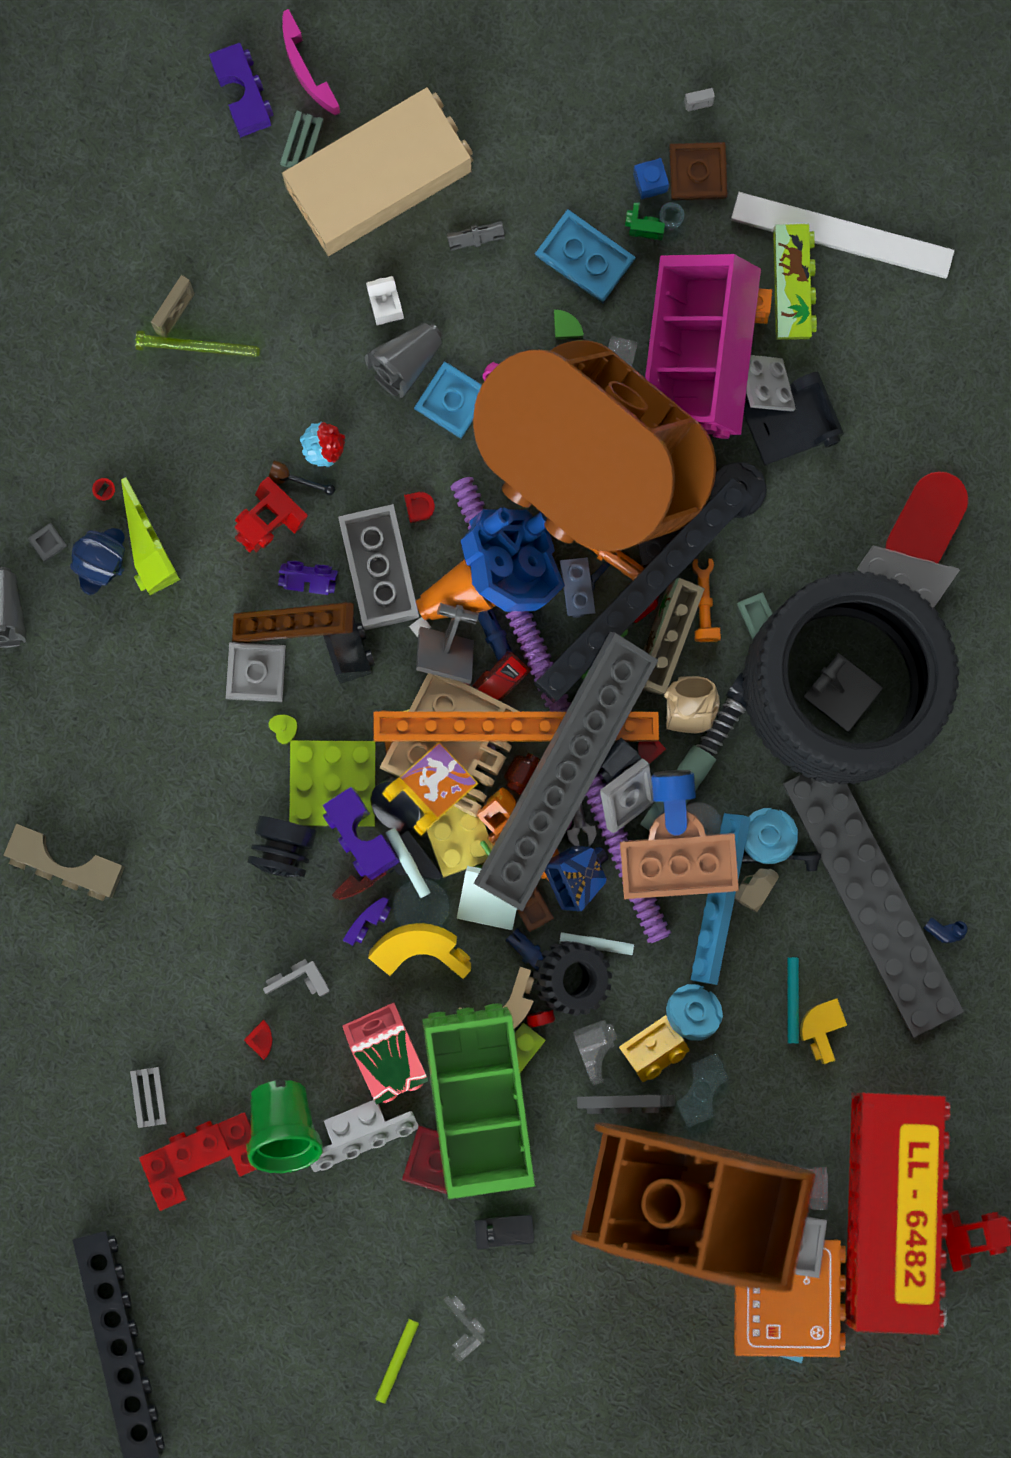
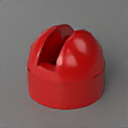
[92,478,115,501]

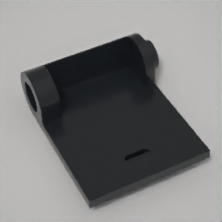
[743,372,844,466]

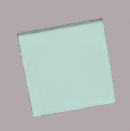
[457,866,517,930]

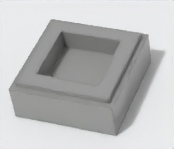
[684,88,715,111]

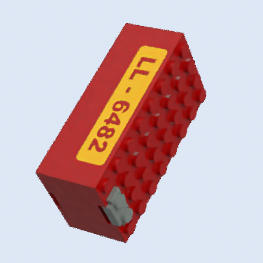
[845,1093,950,1335]

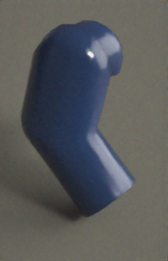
[923,917,968,944]

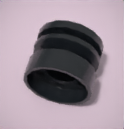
[247,816,317,878]

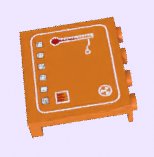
[734,1239,846,1357]

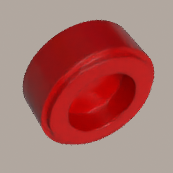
[526,1009,556,1028]

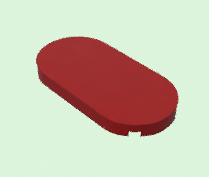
[885,472,968,563]

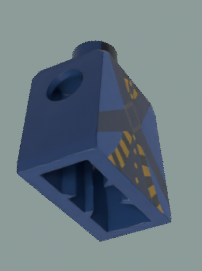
[545,846,608,911]

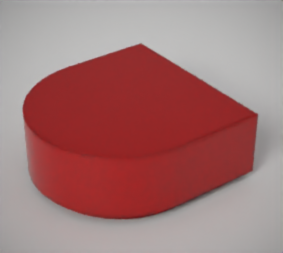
[404,492,435,524]

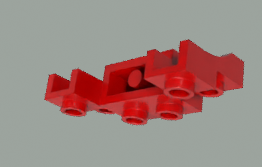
[139,1112,257,1211]

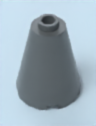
[364,323,442,398]
[0,567,26,648]

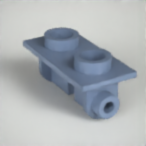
[560,558,595,618]

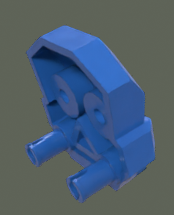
[461,508,565,612]

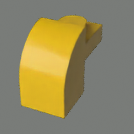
[800,999,847,1064]

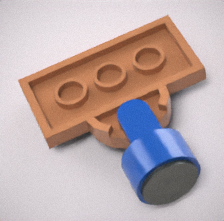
[620,770,739,899]

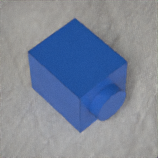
[633,158,669,200]

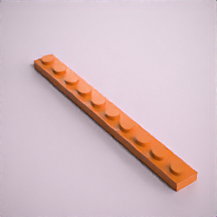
[373,712,659,741]

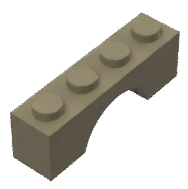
[3,824,125,901]

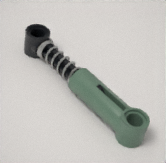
[640,672,747,831]

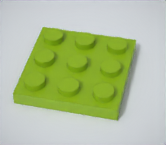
[289,740,375,827]

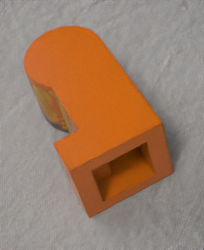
[477,787,517,835]

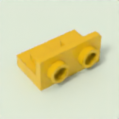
[619,1015,689,1082]

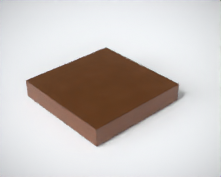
[669,142,727,200]

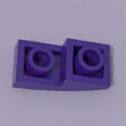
[343,897,391,946]

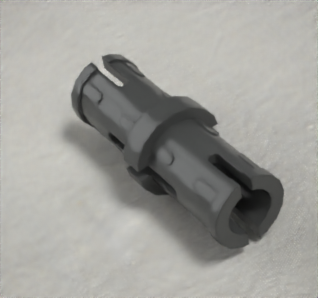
[447,221,505,251]

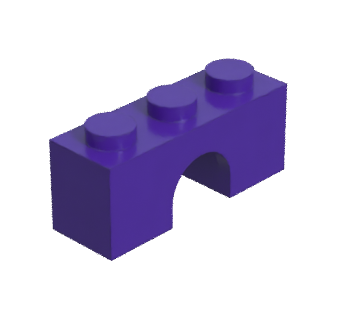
[209,42,274,137]
[323,787,400,880]

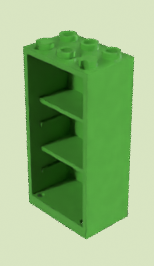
[422,1004,535,1199]

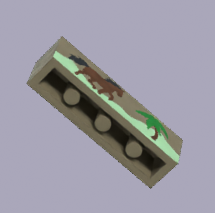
[643,578,705,695]

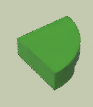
[554,310,583,339]

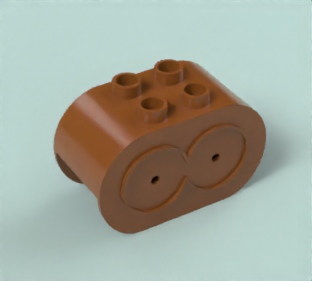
[473,340,716,551]
[571,1122,816,1291]

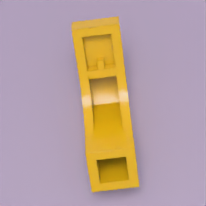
[368,923,471,979]

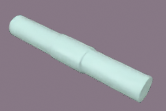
[386,828,431,898]
[559,932,634,955]

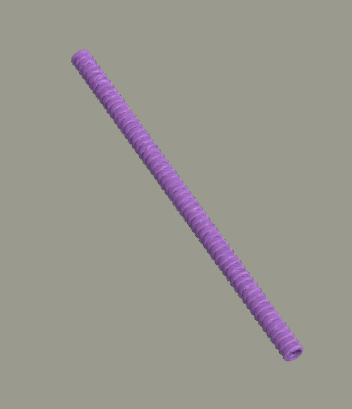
[450,477,671,944]

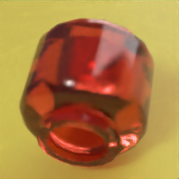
[504,753,541,795]

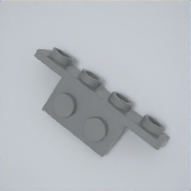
[310,1100,419,1172]

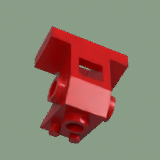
[234,477,308,553]
[942,1210,1011,1272]

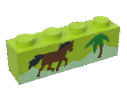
[773,224,817,340]

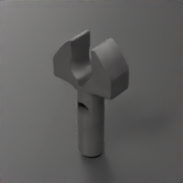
[567,802,596,846]

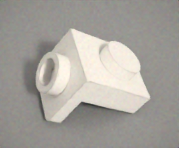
[366,276,404,325]

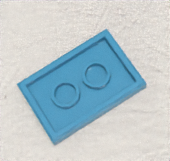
[535,209,636,303]

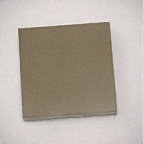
[151,275,195,338]

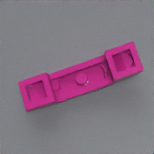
[283,9,340,115]

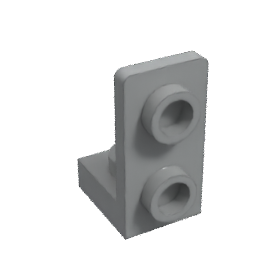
[263,959,331,997]

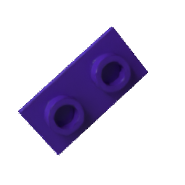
[278,561,338,595]

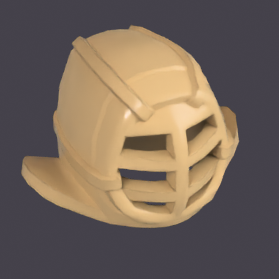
[664,676,720,734]

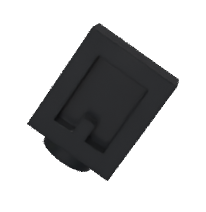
[475,1215,534,1250]

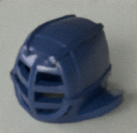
[70,528,125,595]

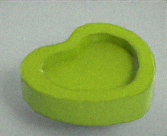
[269,715,297,744]

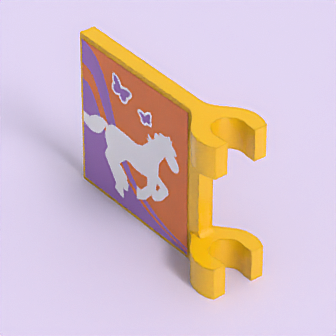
[382,742,478,835]

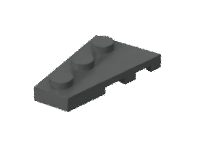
[577,1095,675,1114]

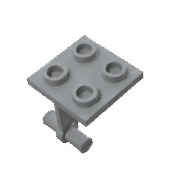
[746,355,796,411]

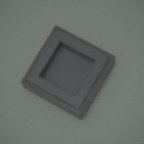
[28,523,68,562]

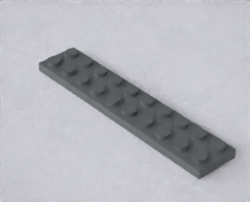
[473,632,658,911]
[782,774,964,1038]

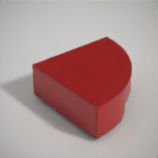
[638,741,666,764]
[244,1020,273,1060]

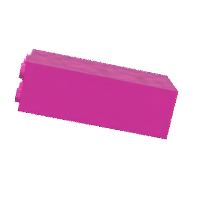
[645,254,761,439]

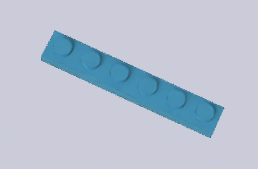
[691,813,751,985]

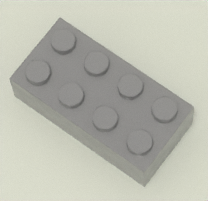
[338,504,419,631]

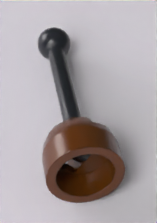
[269,460,335,495]

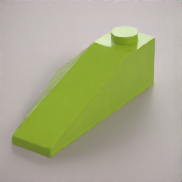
[121,477,180,595]

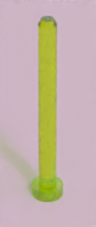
[136,330,260,357]

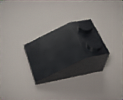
[323,617,375,684]

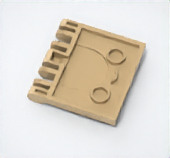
[380,673,520,817]

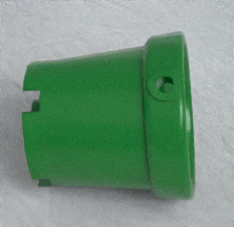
[246,1080,323,1173]

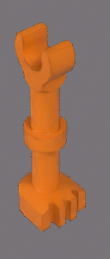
[692,559,721,642]

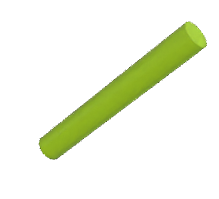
[375,1319,419,1404]

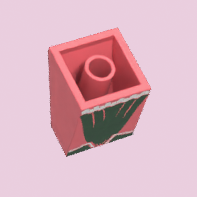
[342,1003,429,1104]

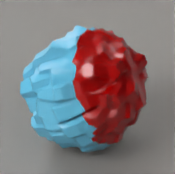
[300,422,345,467]

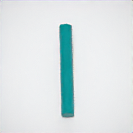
[787,958,799,1043]

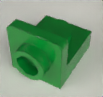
[625,202,665,240]

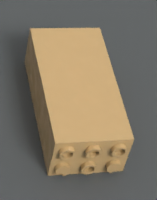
[282,87,473,256]

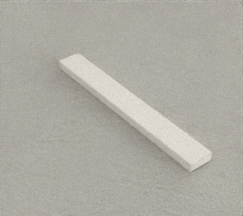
[731,192,954,279]

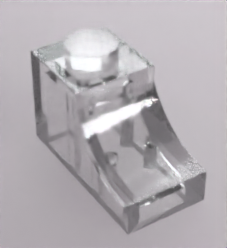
[572,1020,617,1086]

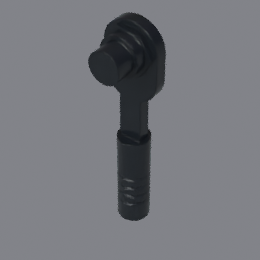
[742,851,821,871]

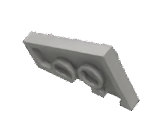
[857,545,960,609]

